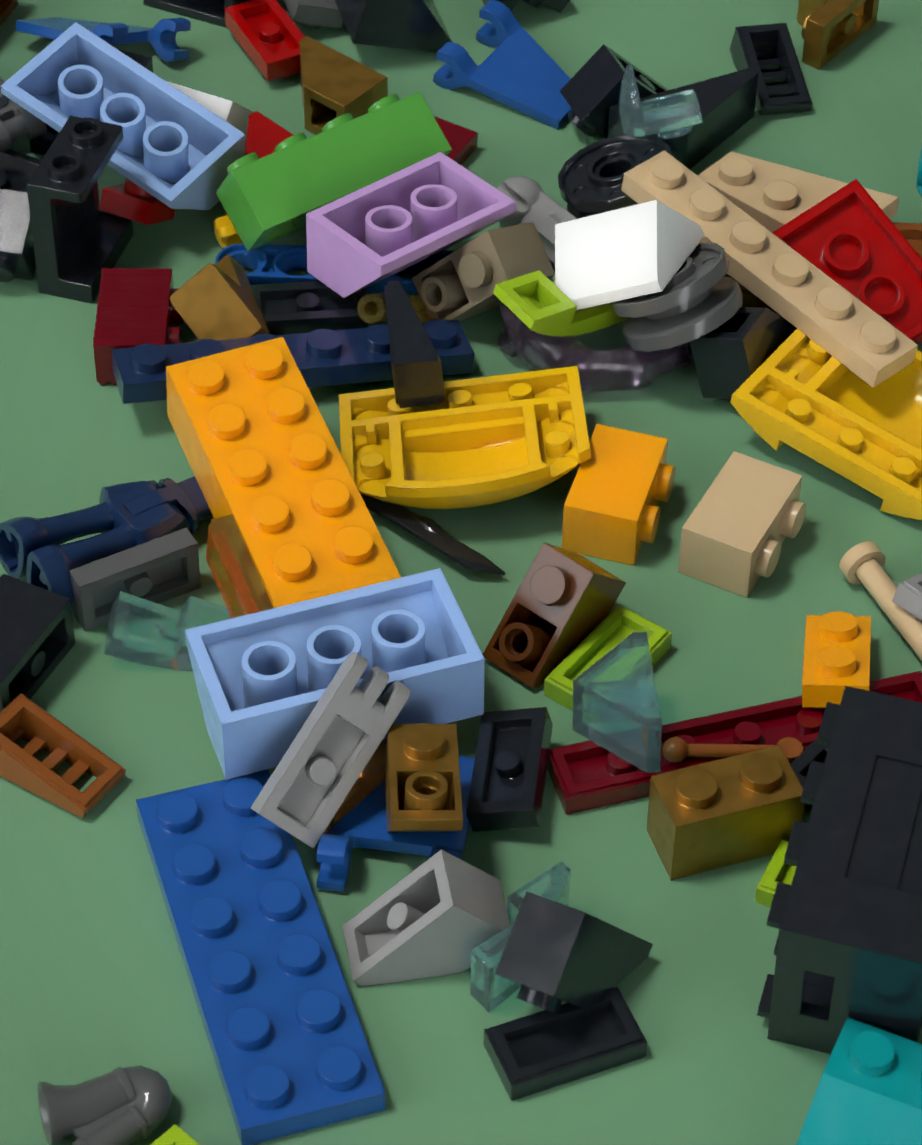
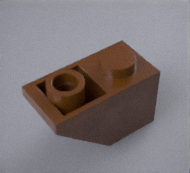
[482,543,626,689]

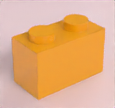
[562,424,675,566]

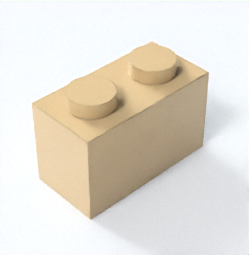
[678,451,806,598]

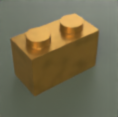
[646,745,805,880]

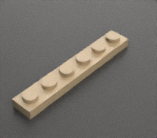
[621,150,918,388]

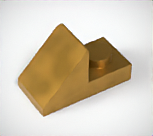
[797,0,879,70]
[170,254,269,340]

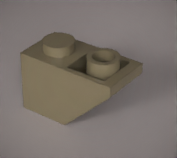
[412,222,555,322]

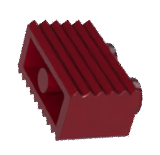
[93,268,184,386]

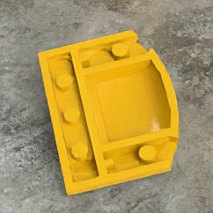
[730,329,922,520]
[339,366,591,509]

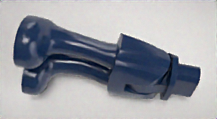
[0,477,213,606]

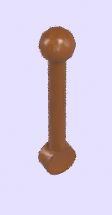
[662,737,804,764]

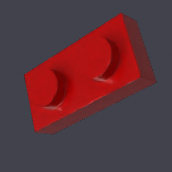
[225,0,305,81]

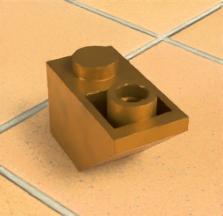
[300,36,388,135]
[385,723,463,832]

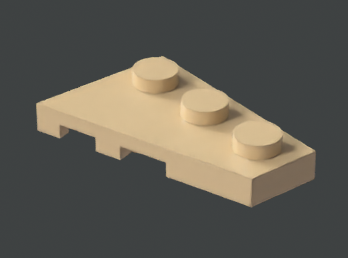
[697,151,899,232]

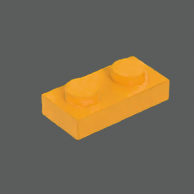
[802,611,871,708]

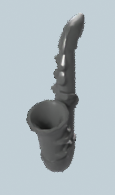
[38,1066,173,1145]

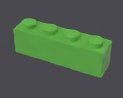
[215,91,452,251]

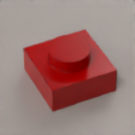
[99,178,175,225]

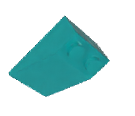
[796,1017,922,1145]

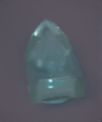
[619,64,703,139]

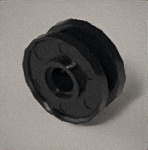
[558,134,672,219]

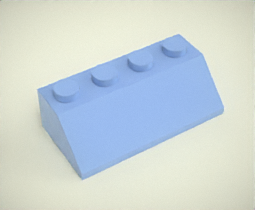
[1,22,245,210]
[185,568,485,780]

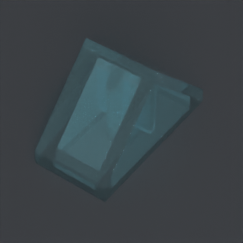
[572,632,662,773]

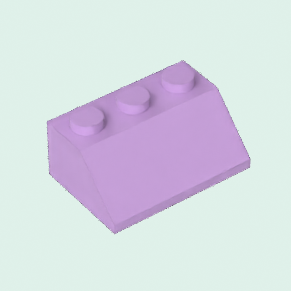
[306,152,516,298]

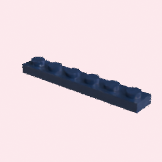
[112,319,474,404]

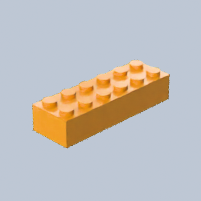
[166,337,401,612]

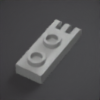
[250,652,411,848]

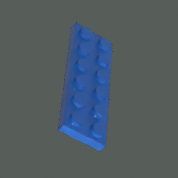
[136,769,385,1145]

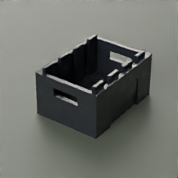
[757,686,922,1054]

